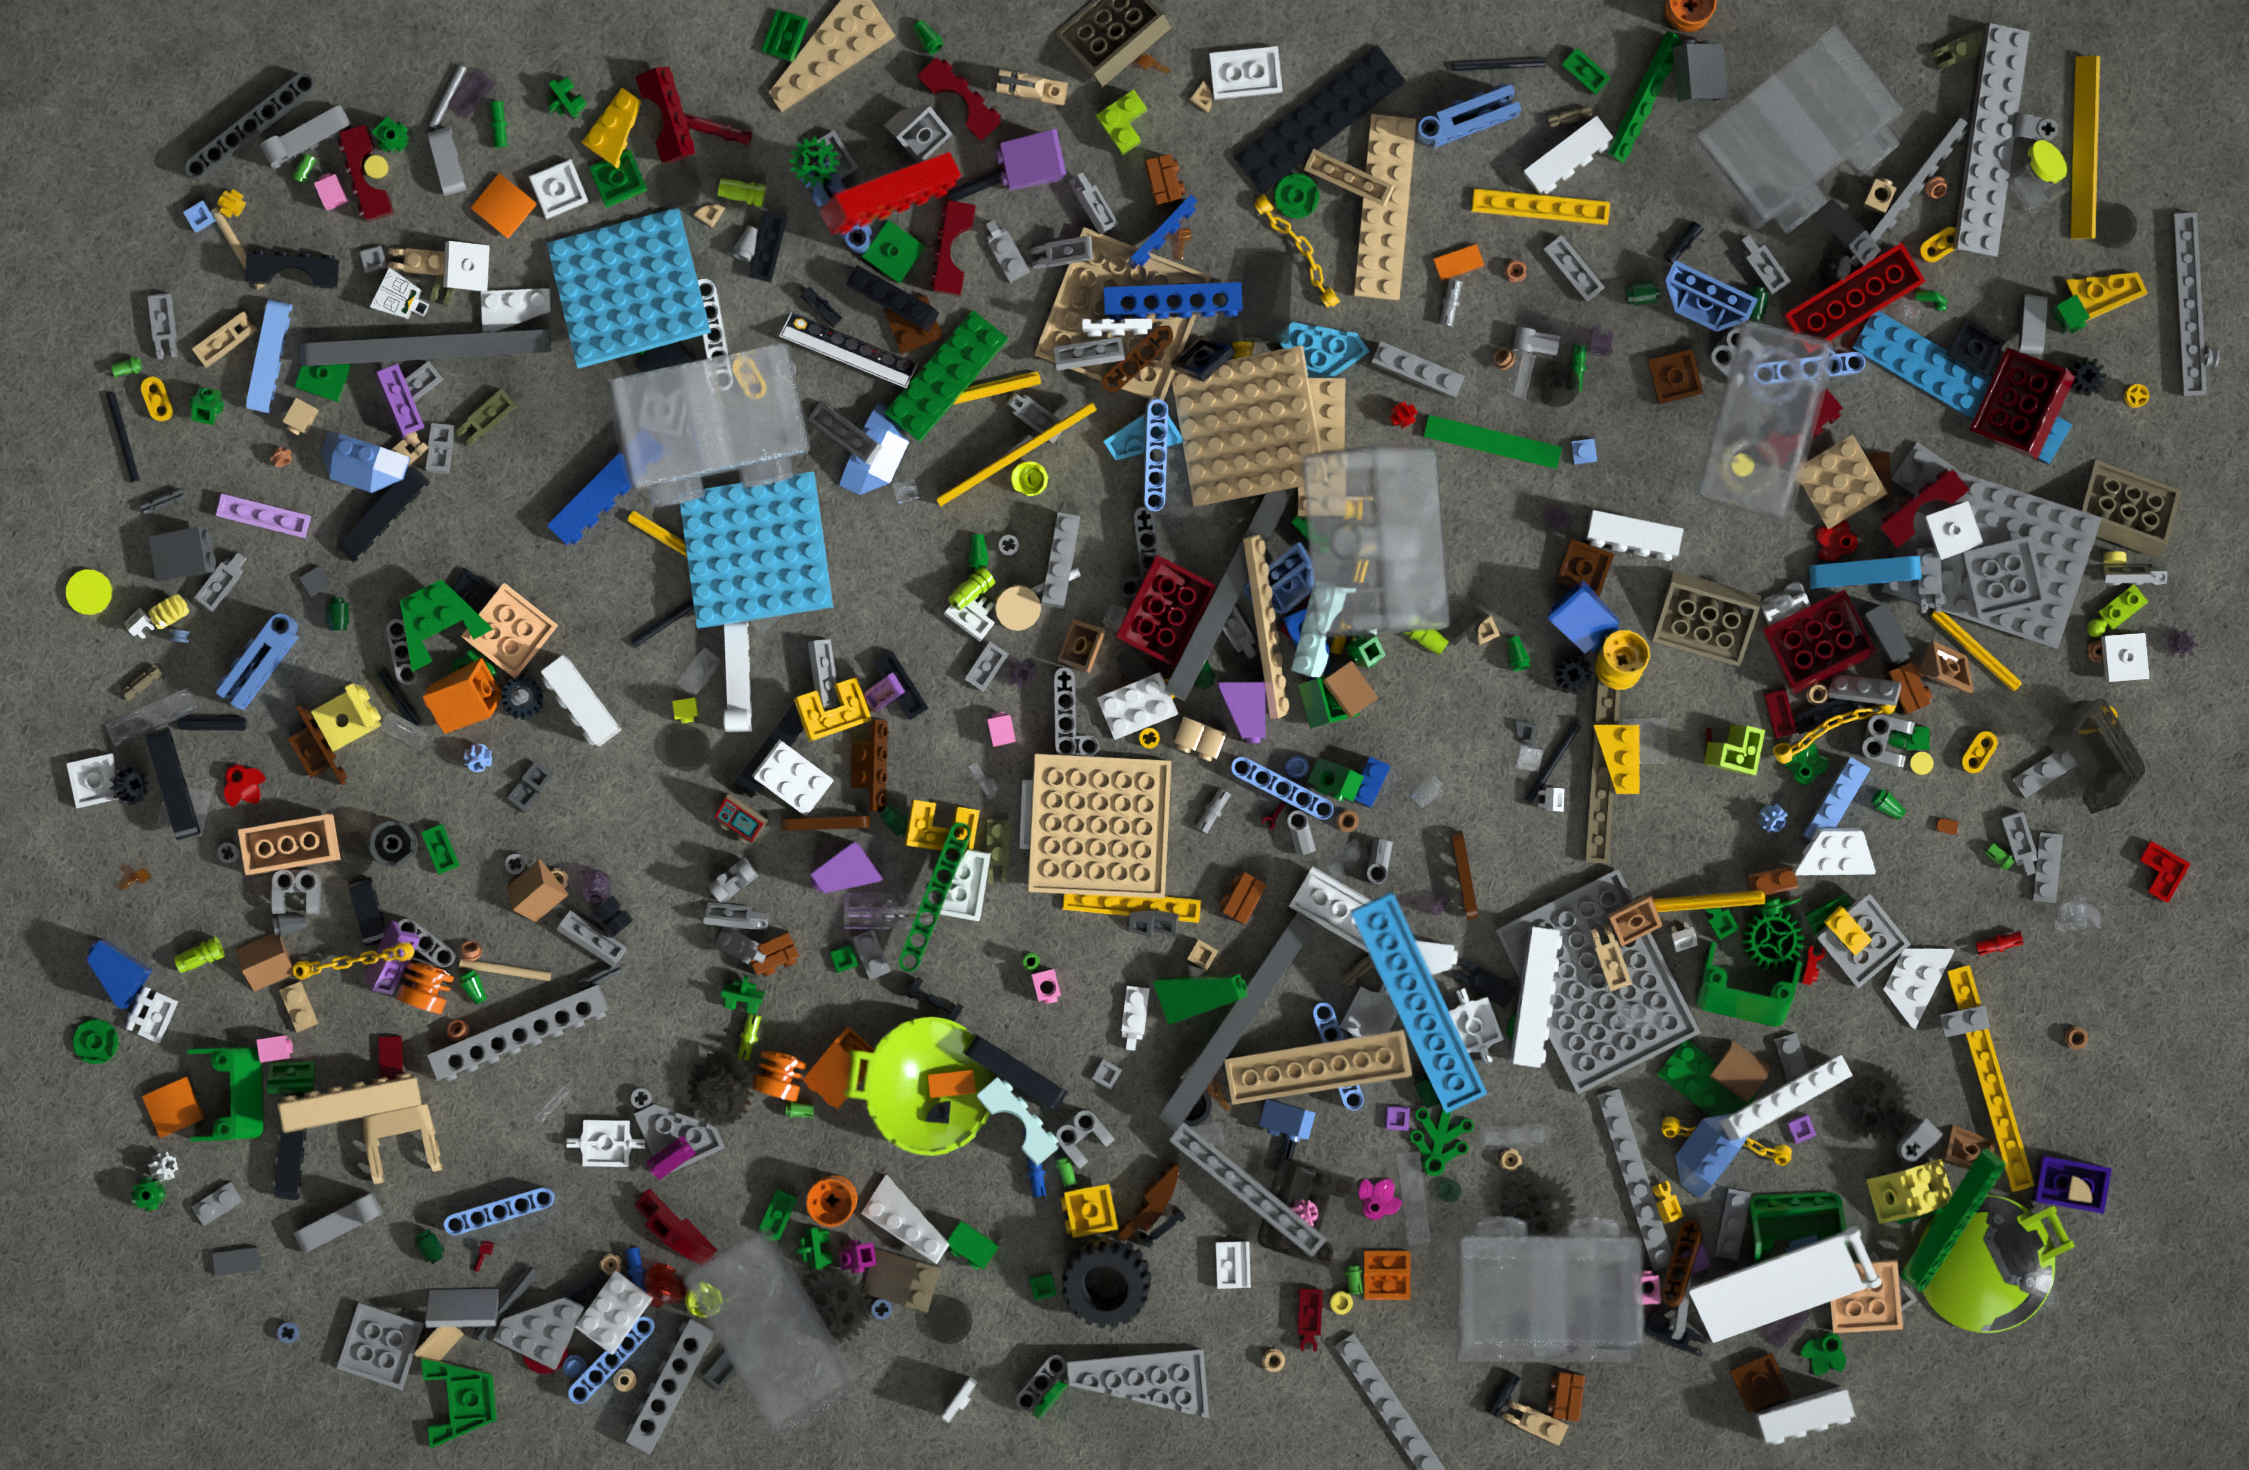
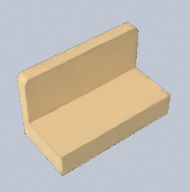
[414,1327,464,1361]

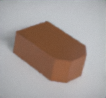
[1936,818,1959,835]

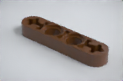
[1102,326,1174,393]
[781,816,870,831]
[1451,830,1478,920]
[1661,1220,1703,1307]

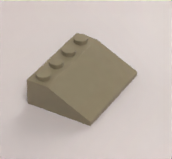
[1055,0,1172,87]
[2078,460,2182,559]
[1652,571,1761,667]

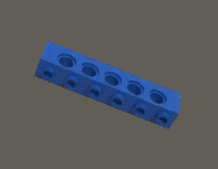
[1104,282,1242,321]

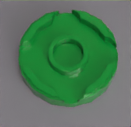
[1274,173,1319,219]
[72,1019,119,1064]
[1032,1380,1068,1420]

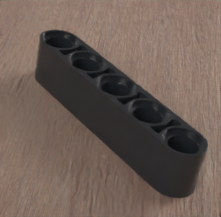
[337,466,430,563]
[733,695,804,799]
[145,727,200,841]
[962,1033,1068,1111]
[274,1093,307,1201]

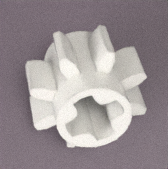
[148,1152,178,1182]

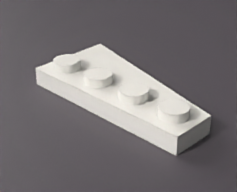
[861,1175,949,1263]

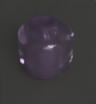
[581,869,612,905]

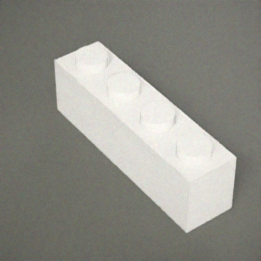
[1523,116,1613,195]

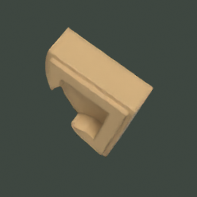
[1190,81,1212,113]
[693,205,725,228]
[1477,615,1500,645]
[2067,1176,2092,1203]

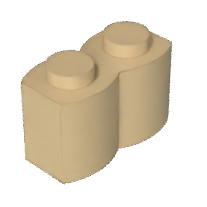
[1174,717,1227,762]

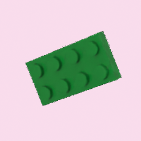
[1657,1040,1758,1117]

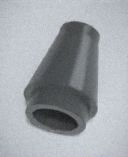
[272,915,307,937]

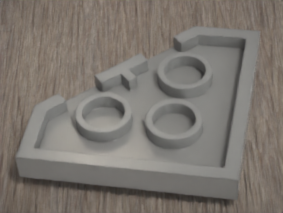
[634,1104,726,1173]
[493,1297,585,1370]

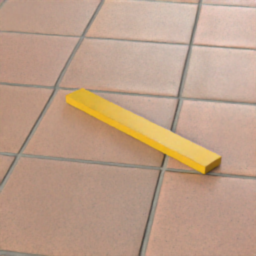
[2071,55,2100,239]
[937,402,1097,507]

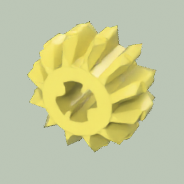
[148,595,189,629]

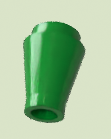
[913,20,944,55]
[967,534,990,569]
[1506,636,1531,672]
[1871,789,1906,820]
[458,969,487,1005]

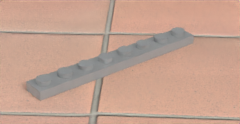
[1847,118,1967,270]
[2173,212,2207,397]
[1597,1088,1672,1271]
[1169,1122,1327,1257]
[1335,1333,1446,1470]

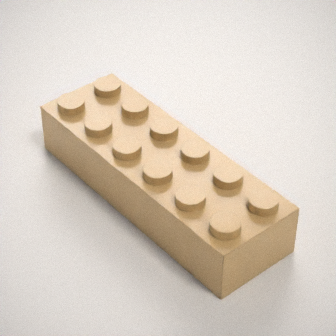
[1297,378,1345,516]
[277,1072,422,1132]

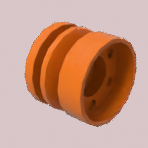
[1664,0,1717,33]
[396,962,454,1014]
[750,1050,807,1101]
[806,1174,858,1227]

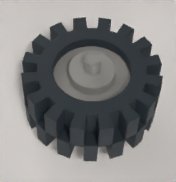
[501,676,543,720]

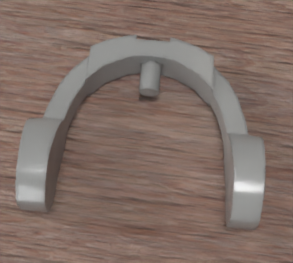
[1760,582,1804,612]

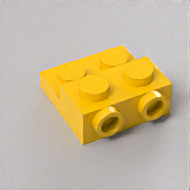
[1060,1184,1118,1238]

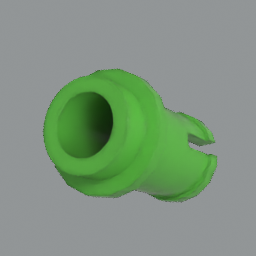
[292,153,317,184]
[111,356,142,378]
[1985,843,2015,871]
[1022,953,1040,971]
[785,1101,814,1119]
[1055,1156,1077,1187]
[1344,1265,1363,1295]

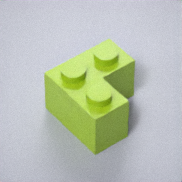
[1096,89,1147,156]
[1704,725,1765,775]

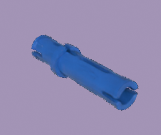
[1022,1129,1046,1197]

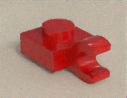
[1800,945,1826,986]

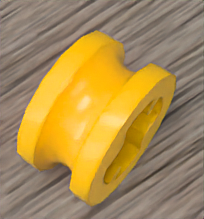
[1139,728,1160,749]

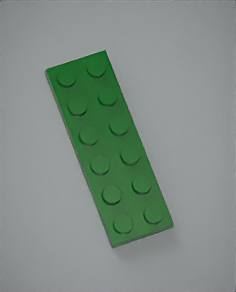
[884,310,1008,443]

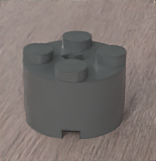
[369,821,418,867]

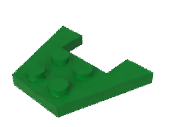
[400,579,494,672]
[421,1357,497,1449]

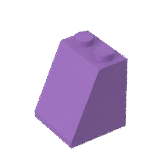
[995,129,1066,191]
[1218,682,1265,743]
[810,842,884,893]

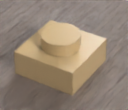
[1187,939,1218,970]

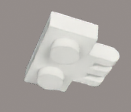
[944,594,995,642]

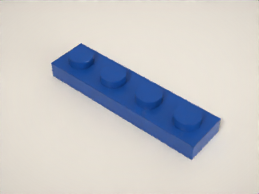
[1127,195,1198,270]

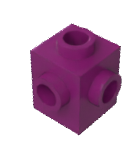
[838,1239,876,1273]

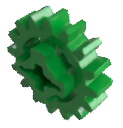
[789,137,839,188]

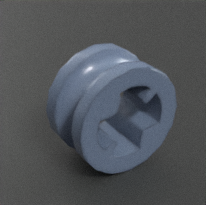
[168,629,190,643]
[871,1299,892,1320]
[277,1322,299,1343]

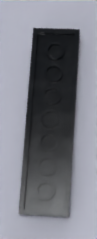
[1234,45,1406,194]

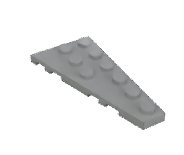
[1066,1349,1209,1418]

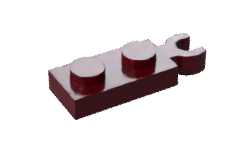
[1298,1288,1323,1352]

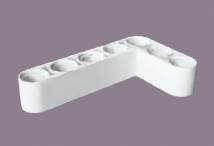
[698,279,733,391]
[724,621,752,732]

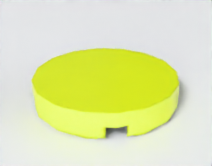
[2028,140,2067,184]
[66,569,112,615]

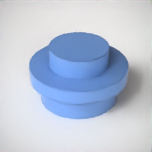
[1285,756,1308,779]
[563,1355,586,1378]

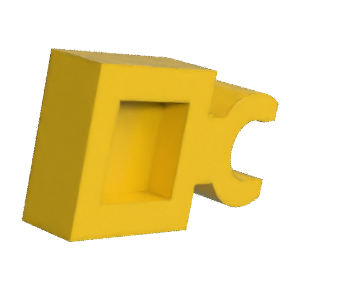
[1652,1181,1683,1224]

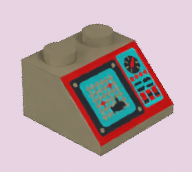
[715,794,769,844]

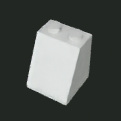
[1416,941,1458,975]

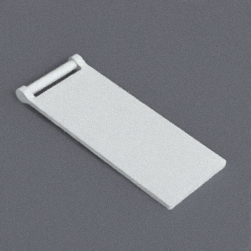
[1689,1227,1881,1342]

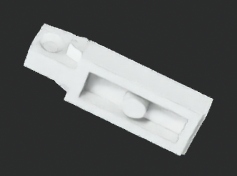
[1121,986,1150,1051]

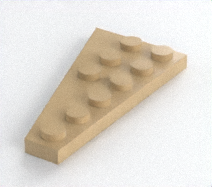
[769,0,895,112]

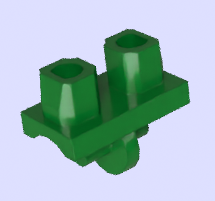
[547,76,587,120]
[721,975,765,1014]
[794,1227,833,1270]

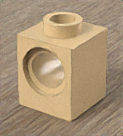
[1862,178,1897,215]
[283,398,319,435]

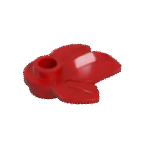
[1814,520,1858,561]
[224,765,266,807]

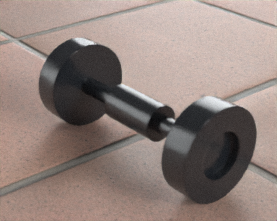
[906,977,964,1022]

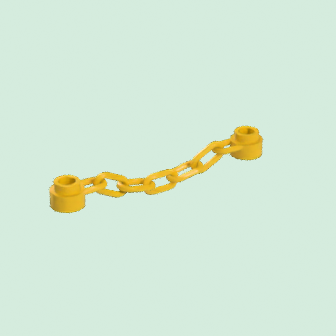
[1254,194,1340,308]
[1773,704,1896,764]
[293,942,414,980]
[1661,1117,1792,1166]

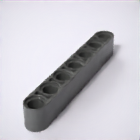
[185,72,316,180]

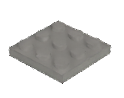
[1963,536,2047,619]
[1815,892,1911,989]
[337,1302,425,1390]

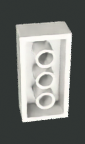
[1584,510,1683,561]
[541,655,622,746]
[1754,1386,1855,1445]

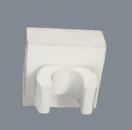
[124,608,154,639]
[1538,788,1564,812]
[1671,922,1698,952]

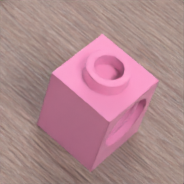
[314,173,349,211]
[988,711,1016,747]
[1032,969,1061,1005]
[257,1035,293,1063]
[1634,1270,1661,1305]

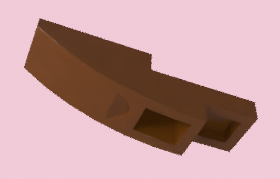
[1117,1164,1179,1242]

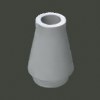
[733,226,759,262]

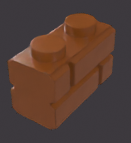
[1144,154,1186,207]
[1885,662,1932,715]
[1746,866,1798,895]
[1219,872,1267,925]
[750,931,800,977]
[1547,1371,1585,1422]

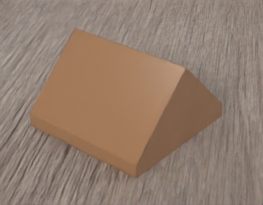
[1057,619,1106,674]
[1918,641,1974,693]
[1323,661,1378,719]
[507,859,569,922]
[1606,894,1663,946]
[236,933,294,992]
[1710,1041,1770,1103]
[1941,1125,1996,1169]

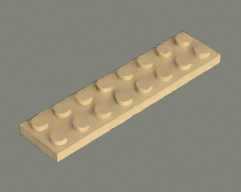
[1353,114,1416,301]
[1225,1030,1412,1105]

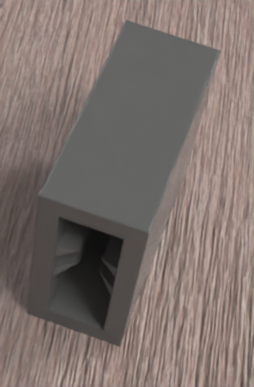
[1673,40,1728,102]
[1816,198,1881,266]
[149,527,216,582]
[1860,603,1913,665]

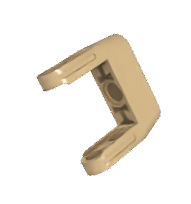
[362,1104,443,1184]

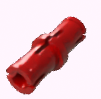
[1975,931,2024,956]

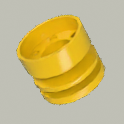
[1595,630,1650,690]

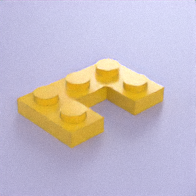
[794,677,872,742]
[904,799,980,854]

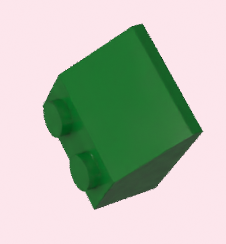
[1298,675,1359,728]

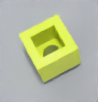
[672,698,699,723]

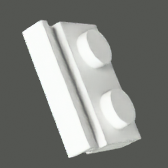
[1216,1241,1251,1289]

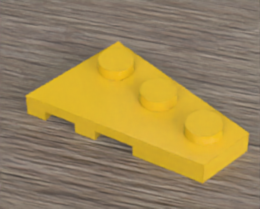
[581,88,642,169]
[2065,272,2148,322]
[1593,725,1640,794]

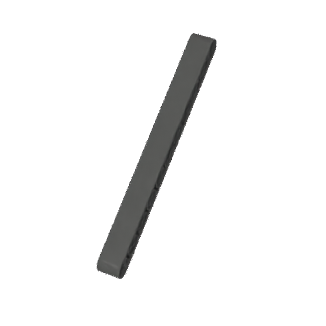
[300,328,551,366]
[1165,488,1295,701]
[1158,912,1317,1131]

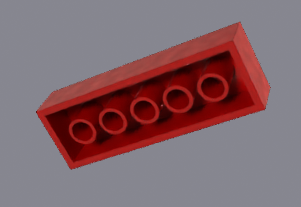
[820,152,962,235]
[1782,243,1926,356]

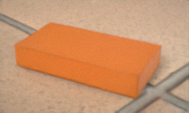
[1433,244,1484,281]
[928,1070,976,1099]

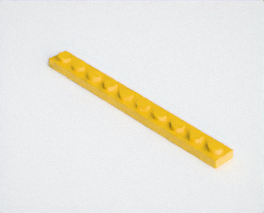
[1946,965,2035,1192]

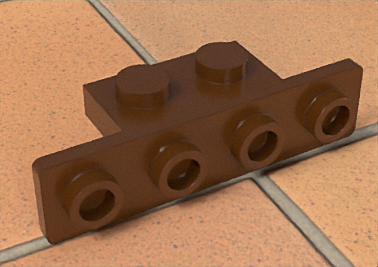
[288,704,348,787]
[850,719,889,812]

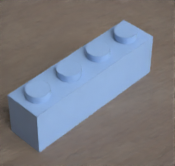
[1801,757,1871,842]

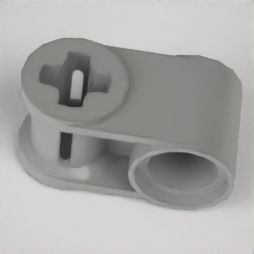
[2012,114,2058,141]

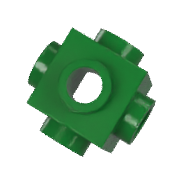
[372,116,409,154]
[189,386,224,425]
[1346,634,1386,668]
[131,1177,166,1212]

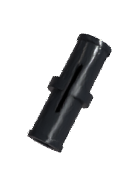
[1663,221,1704,264]
[800,286,843,328]
[1485,1371,1521,1417]

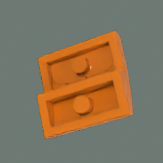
[471,173,537,239]
[142,1077,205,1138]
[1364,1251,1410,1300]

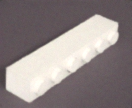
[1510,926,1562,1068]
[1720,1055,1852,1141]

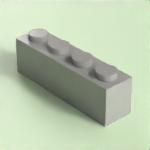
[1371,341,1465,399]
[1040,512,1081,609]

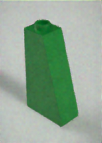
[1153,974,1248,1025]

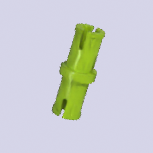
[736,1013,762,1061]

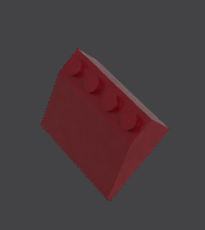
[1969,347,2075,460]
[1115,555,1217,668]
[1762,589,1876,695]

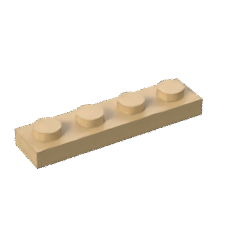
[1304,149,1395,207]

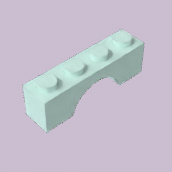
[1291,582,1346,677]
[977,1077,1058,1167]

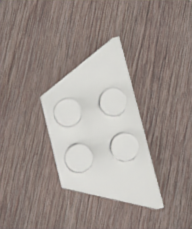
[1792,828,1875,875]
[1883,949,1955,1029]

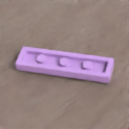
[216,494,311,538]

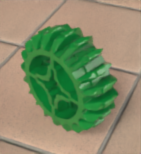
[1742,909,1804,970]

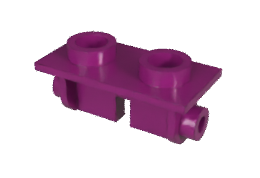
[646,1135,696,1180]

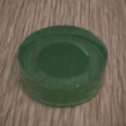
[1438,1179,1461,1202]

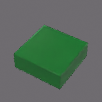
[829,944,859,973]
[1029,1273,1057,1301]

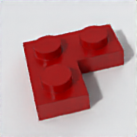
[2138,841,2191,903]

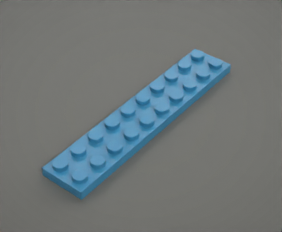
[1851,311,2072,465]
[1350,891,1487,1113]

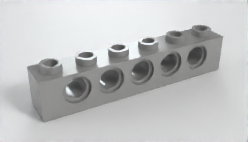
[625,1318,716,1454]

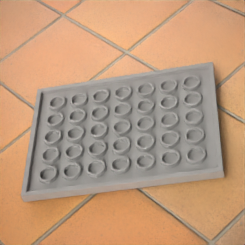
[1882,461,2102,649]
[1495,869,1701,1094]

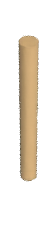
[210,207,265,290]
[459,959,551,981]

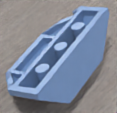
[1665,260,1758,332]
[839,403,909,495]
[320,430,410,493]
[1243,542,1314,614]
[1676,1112,1749,1199]

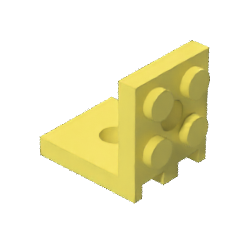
[311,683,382,752]
[1866,1159,1952,1224]

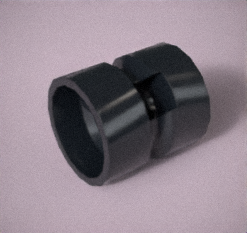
[591,895,634,939]

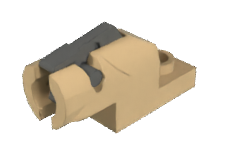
[996,69,1068,106]

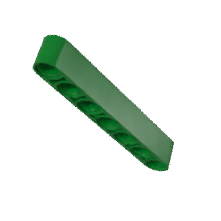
[899,822,971,972]
[1901,1149,2006,1292]

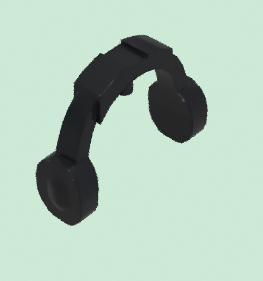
[1140,1207,1187,1248]

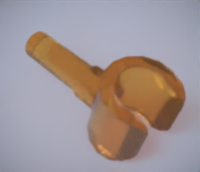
[1138,54,1171,74]
[1177,229,1192,261]
[119,869,152,891]
[1207,1082,1232,1111]

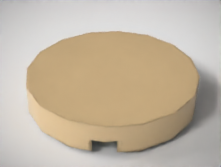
[995,584,1041,631]

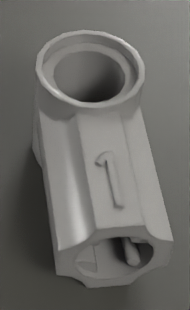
[1512,327,1560,356]
[1287,810,1316,856]
[1367,838,1393,885]

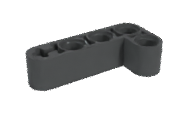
[1119,507,1159,599]

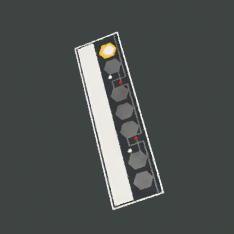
[780,312,918,388]

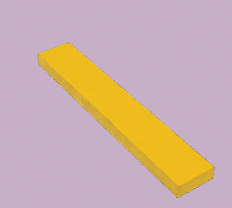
[1471,189,1610,225]
[1062,894,1201,923]

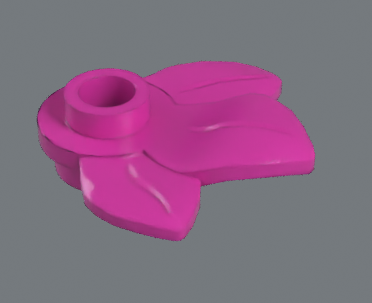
[1358,1178,1402,1220]

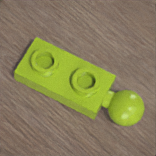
[2087,584,2148,637]

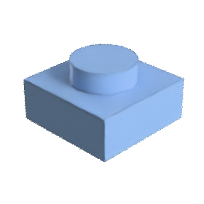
[183,201,216,233]
[1571,439,1597,465]

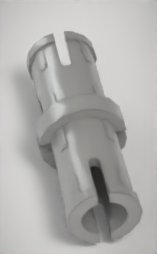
[1438,279,1463,327]
[1195,787,1231,834]

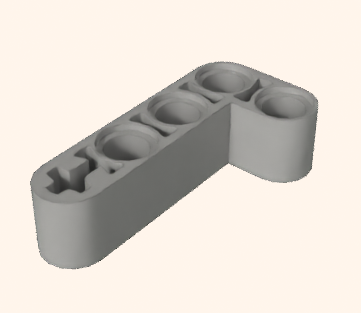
[260,105,352,169]
[1054,667,1099,757]
[293,1193,383,1254]

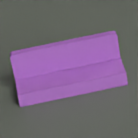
[375,364,424,439]
[365,921,420,995]

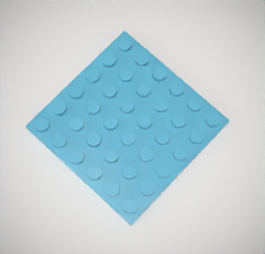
[547,207,711,369]
[679,472,833,629]

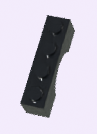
[245,250,340,289]
[846,265,939,333]

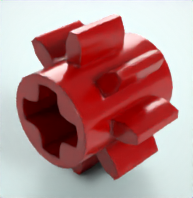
[1389,401,1418,429]

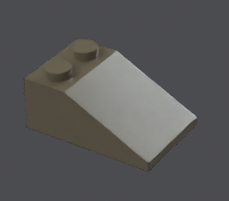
[862,1248,941,1313]

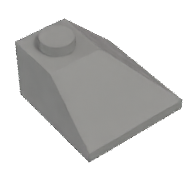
[884,104,952,163]

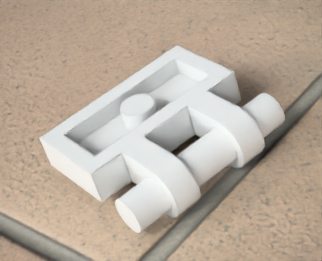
[124,986,179,1043]

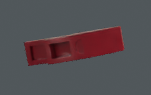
[634,1188,717,1266]

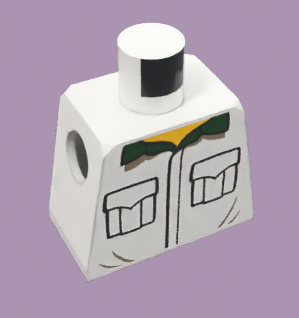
[370,268,429,320]

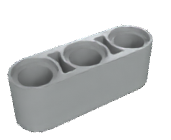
[428,127,467,196]
[2018,294,2047,356]
[386,619,419,685]
[398,919,456,967]
[1016,1354,1066,1412]

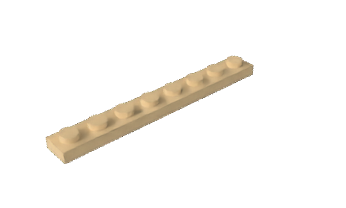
[1243,534,1289,719]

